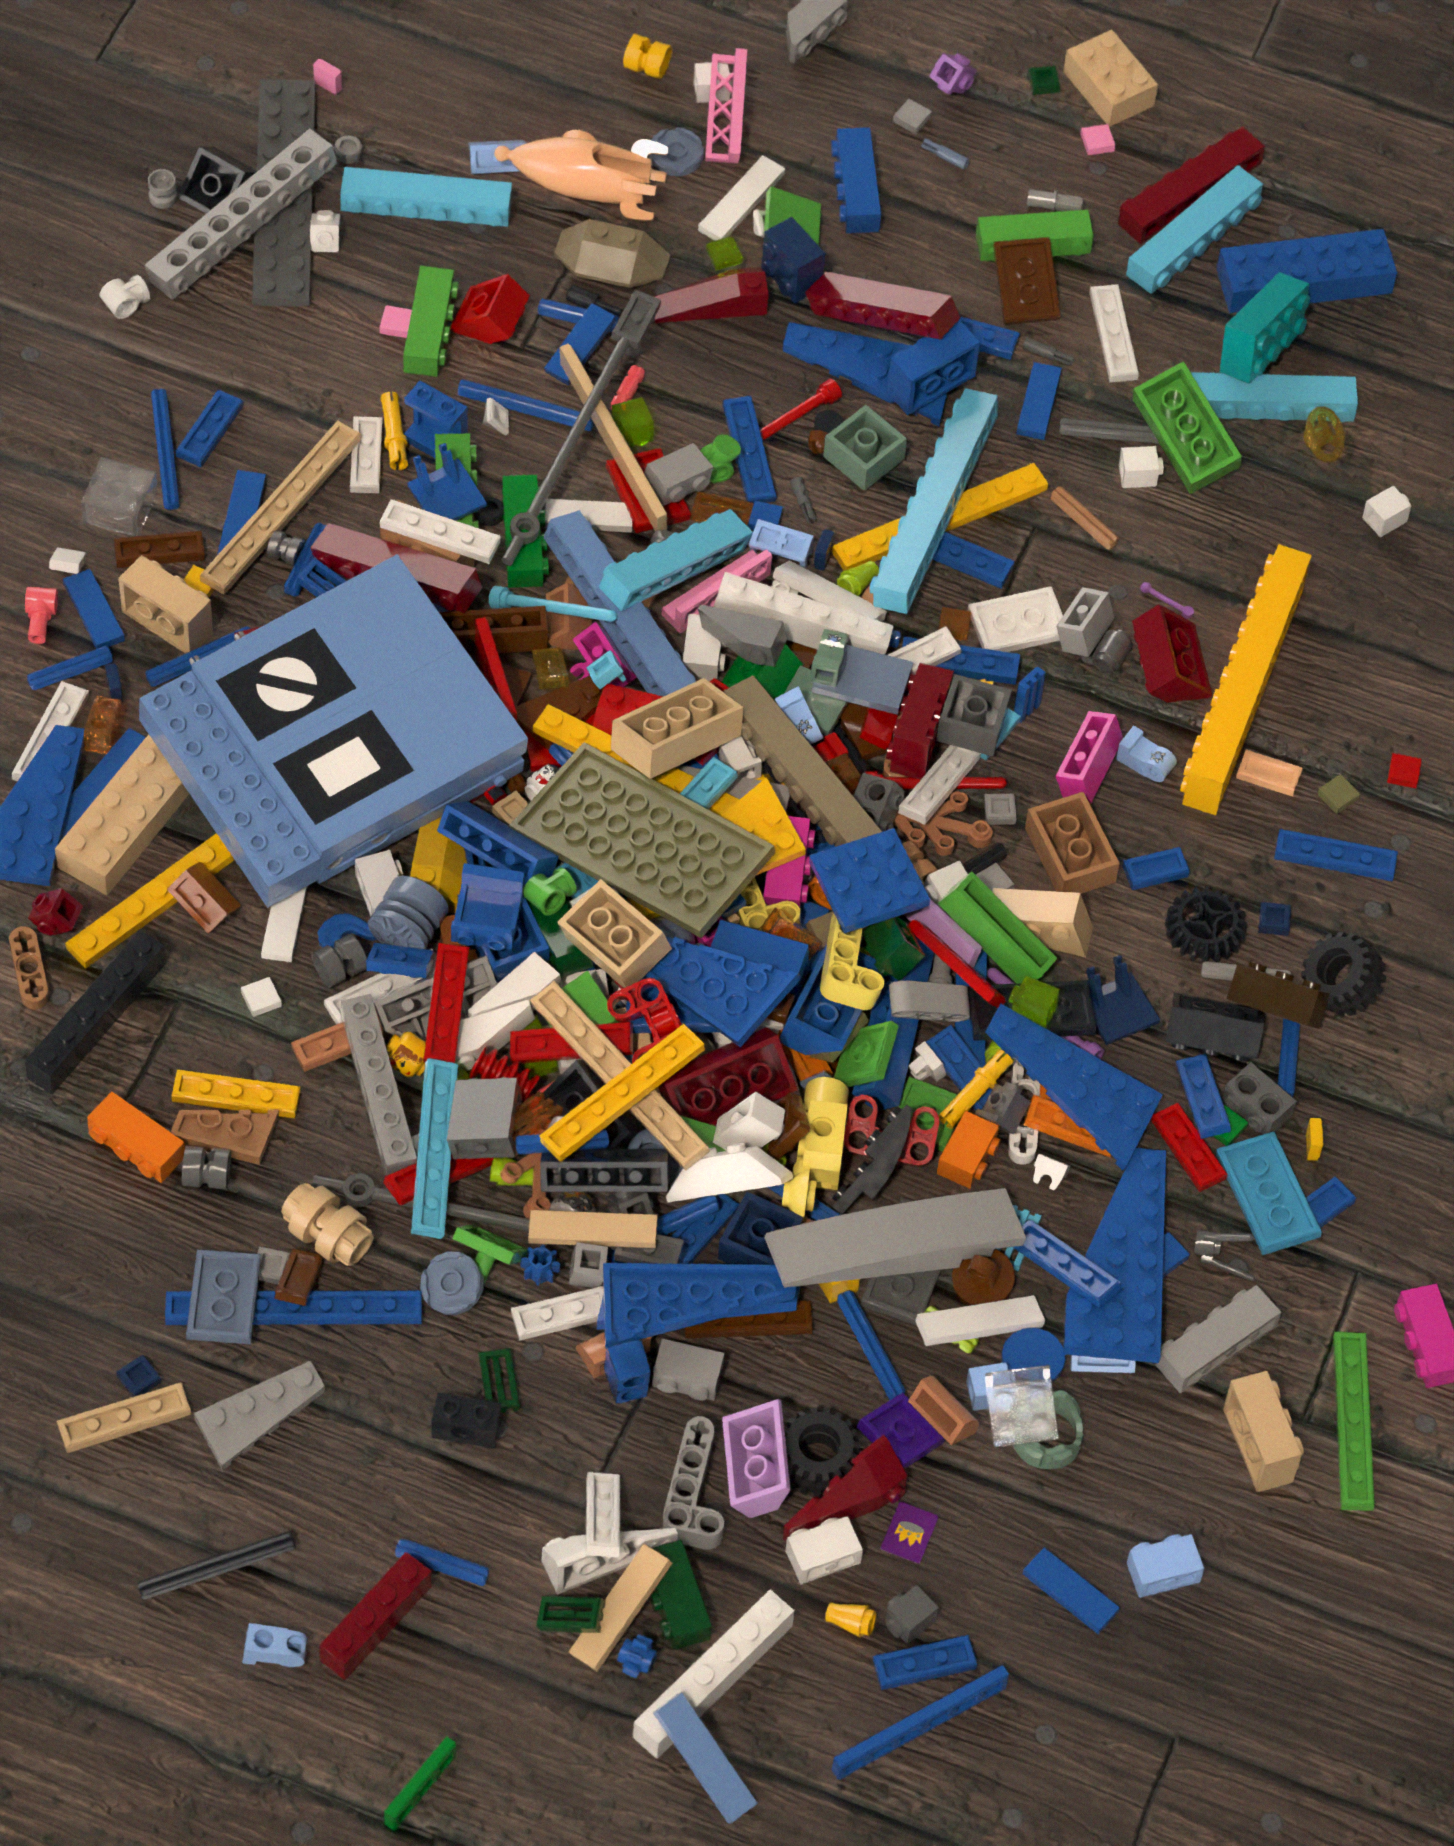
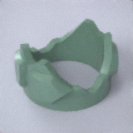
[1012,1389,1083,1469]

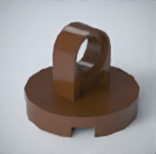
[952,1249,1015,1306]

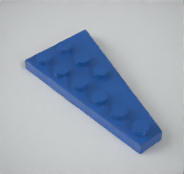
[783,322,947,427]
[0,725,86,886]
[644,936,801,1047]
[985,1004,1163,1171]
[603,1263,796,1349]

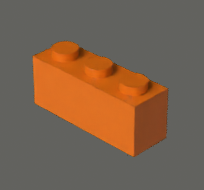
[87,1091,185,1183]

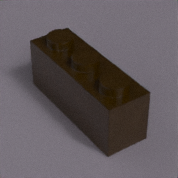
[1226,961,1330,1029]

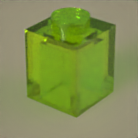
[1009,976,1060,1028]

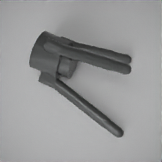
[1194,1230,1256,1281]

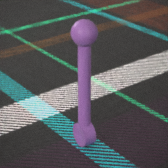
[1140,582,1194,619]

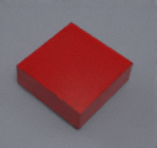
[1387,753,1422,789]

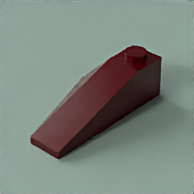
[654,267,768,323]
[783,1435,907,1543]

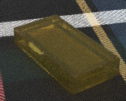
[532,647,569,690]

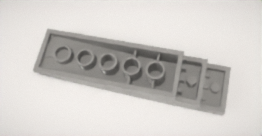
[765,1188,1026,1288]

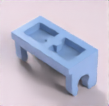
[749,519,814,568]

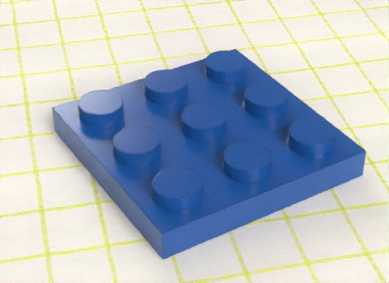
[809,828,930,934]

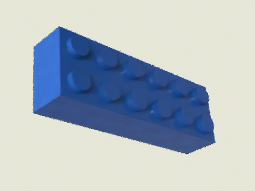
[1216,229,1397,313]

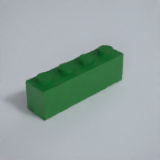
[502,475,549,588]

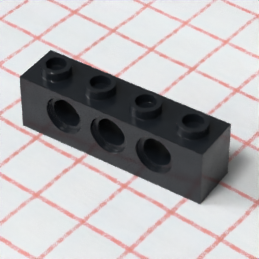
[540,1149,669,1192]

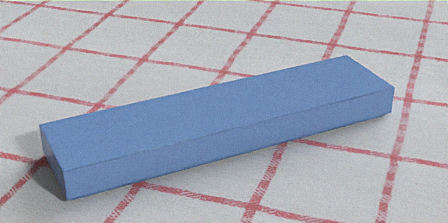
[653,1692,757,1824]

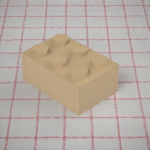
[1063,30,1158,127]
[119,555,213,653]
[557,880,672,988]
[1223,1371,1304,1492]

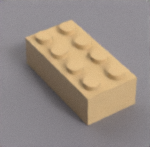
[611,678,743,779]

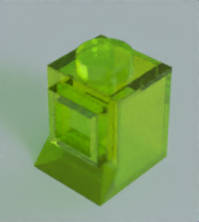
[612,397,654,447]

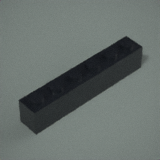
[25,930,166,1094]

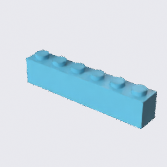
[1126,166,1263,294]
[340,167,512,227]
[1191,372,1358,422]
[599,509,753,611]

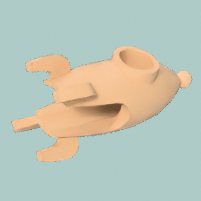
[494,130,668,222]

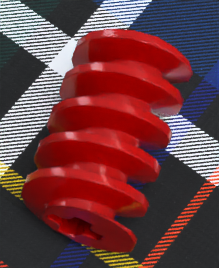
[469,1045,540,1104]

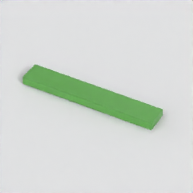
[1333,1332,1374,1511]

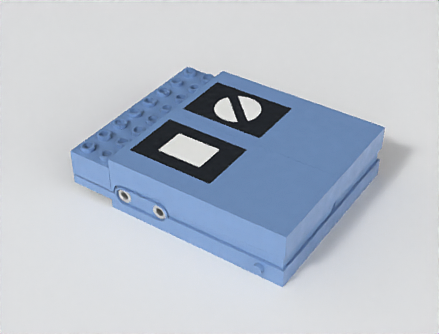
[139,554,528,908]

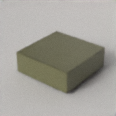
[1317,774,1360,814]

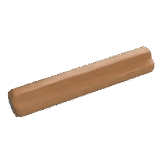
[1051,486,1119,550]

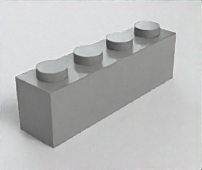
[1156,1285,1281,1394]

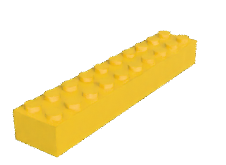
[1180,544,1312,816]

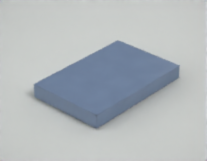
[812,645,913,715]
[186,1249,261,1344]

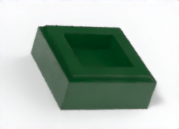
[1028,66,1060,95]

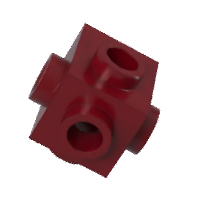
[28,888,83,936]

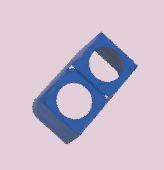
[604,1340,650,1404]

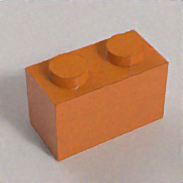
[937,1111,1001,1189]

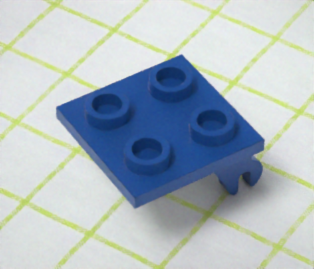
[407,443,487,521]

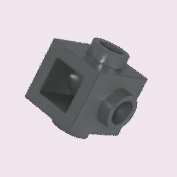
[606,1192,654,1215]

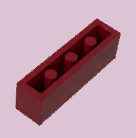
[319,1552,431,1680]

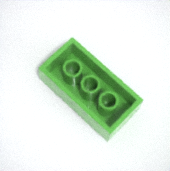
[1133,361,1242,494]

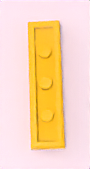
[171,1069,300,1118]

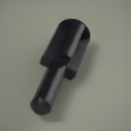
[566,284,623,316]

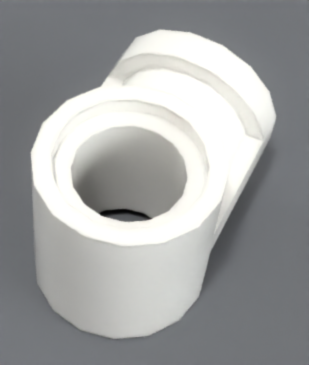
[100,275,150,319]

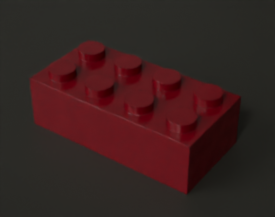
[658,1027,798,1126]

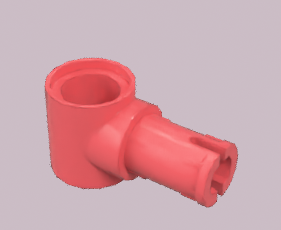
[25,587,58,644]

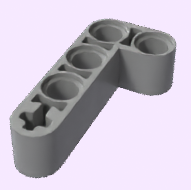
[662,1416,724,1550]

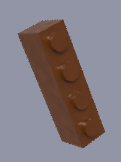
[439,606,548,655]

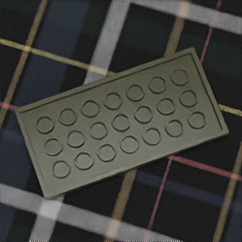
[509,742,776,938]

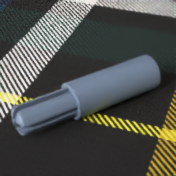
[921,139,970,170]

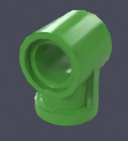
[700,434,741,483]
[523,867,577,915]

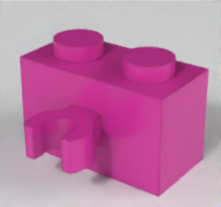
[570,622,636,687]

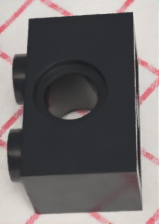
[431,1392,501,1449]

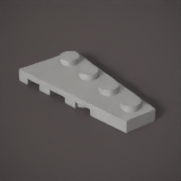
[194,1360,325,1471]

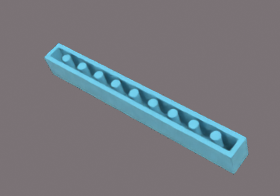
[870,388,998,614]

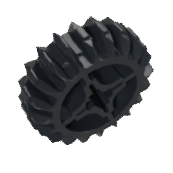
[1165,886,1247,962]

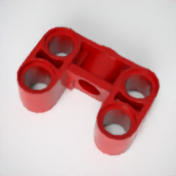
[607,978,682,1063]
[844,1095,939,1167]

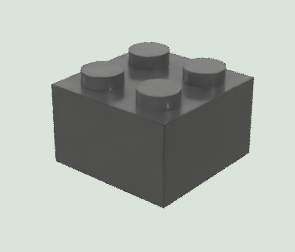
[936,674,1012,757]

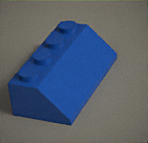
[779,944,881,1055]

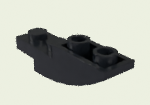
[832,1105,912,1215]

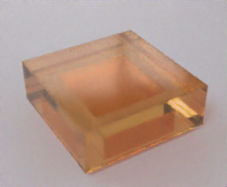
[938,607,971,641]

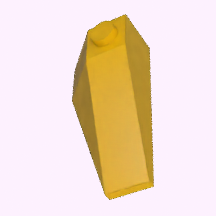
[410,816,466,913]

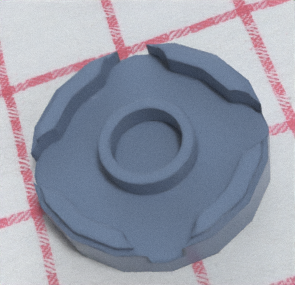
[649,128,704,176]
[420,1252,484,1315]

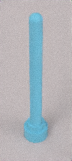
[489,586,617,622]

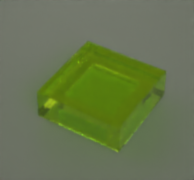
[706,236,743,270]

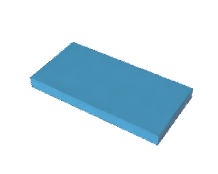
[1216,1131,1322,1255]

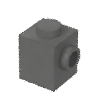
[885,1585,939,1644]

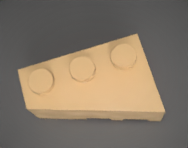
[992,888,1093,957]

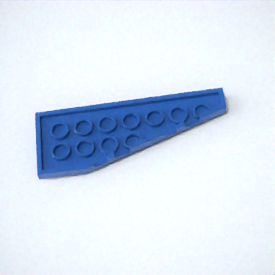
[1063,1148,1166,1363]

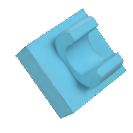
[586,650,626,689]

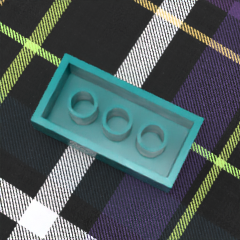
[1219,272,1310,384]

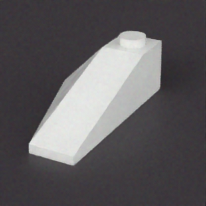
[542,1528,678,1594]

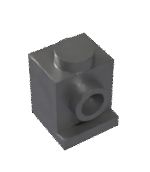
[975,1082,1030,1135]

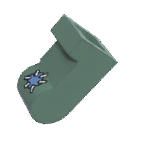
[810,629,848,687]

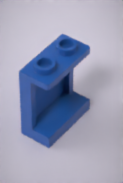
[404,380,468,458]
[451,863,525,950]

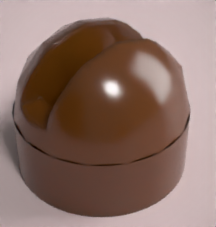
[808,430,829,454]

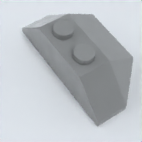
[373,956,497,1042]

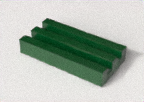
[479,1348,519,1413]
[536,1596,606,1633]

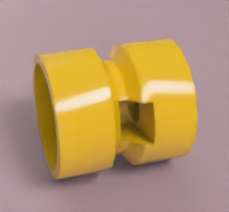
[623,34,672,80]

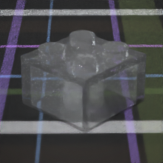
[81,457,158,536]
[985,1365,1059,1447]

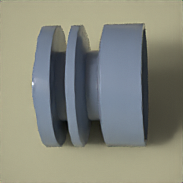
[368,876,449,949]

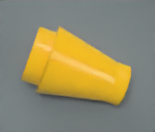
[825,1603,876,1638]

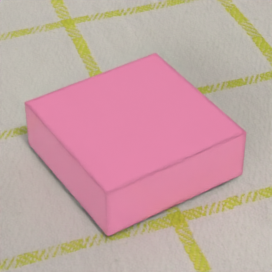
[313,58,342,95]
[1081,124,1115,155]
[380,305,412,338]

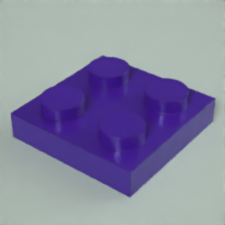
[857,1392,945,1469]

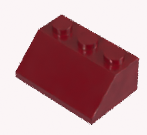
[1132,604,1213,703]

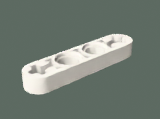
[1008,1059,1040,1165]

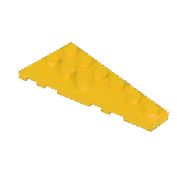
[627,777,806,920]

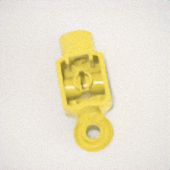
[782,1077,849,1221]

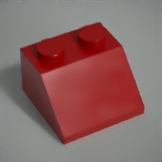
[451,274,530,344]
[593,684,663,736]

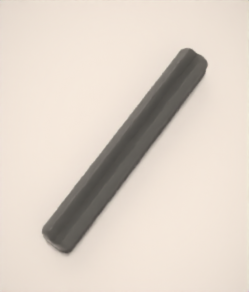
[1059,418,1159,444]

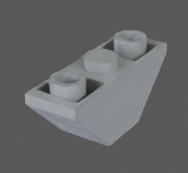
[786,0,848,64]

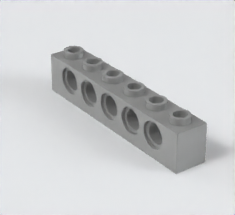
[341,994,417,1176]

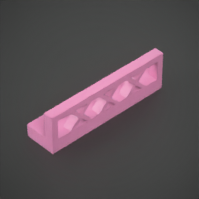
[705,49,747,164]
[662,549,772,634]

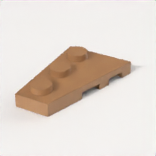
[171,1110,279,1165]

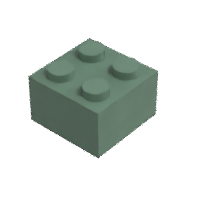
[823,405,907,491]

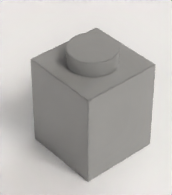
[568,1242,608,1288]

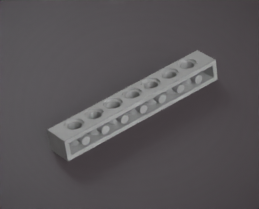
[144,129,337,300]

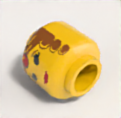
[386,1031,425,1077]

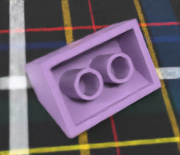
[722,1399,790,1518]

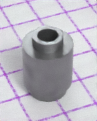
[1092,629,1132,674]

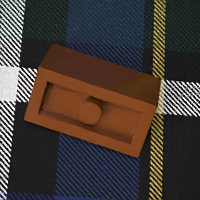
[167,862,241,934]

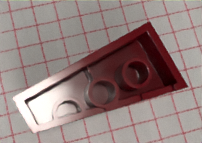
[886,663,954,780]

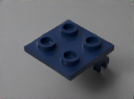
[1086,955,1160,1045]

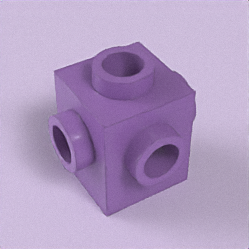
[929,53,977,95]

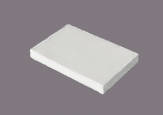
[968,586,1063,652]

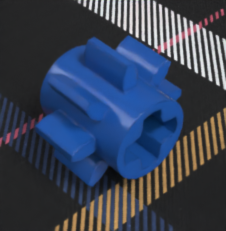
[521,1244,560,1286]
[617,1634,658,1679]

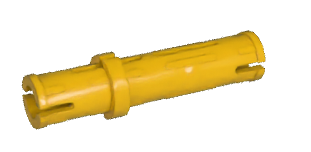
[380,392,408,470]
[938,1049,1013,1129]

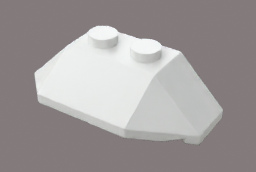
[666,1143,793,1202]

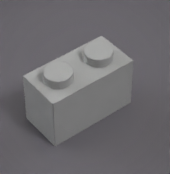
[644,443,713,506]
[1056,587,1114,657]
[652,1339,724,1401]

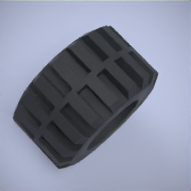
[1301,932,1386,1016]
[784,1407,860,1498]

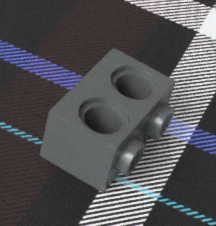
[854,773,905,832]
[1222,1062,1297,1134]

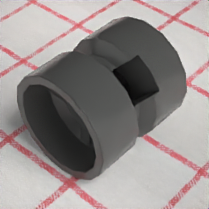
[311,934,367,988]
[182,1145,231,1190]

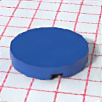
[1001,1328,1065,1389]

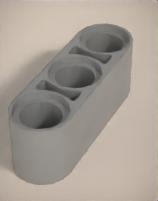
[889,981,970,1022]

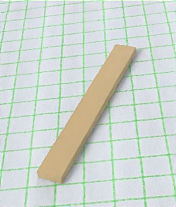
[560,344,667,531]
[200,421,361,595]
[530,981,710,1171]

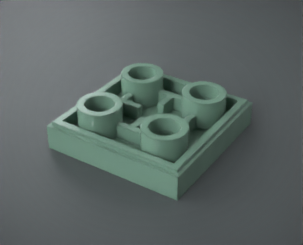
[785,666,848,736]

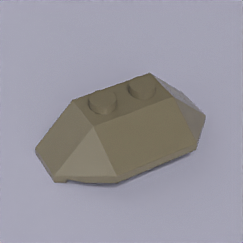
[554,219,670,288]

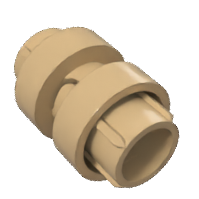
[282,1183,374,1266]

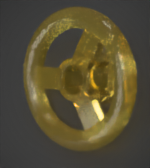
[1303,406,1345,462]

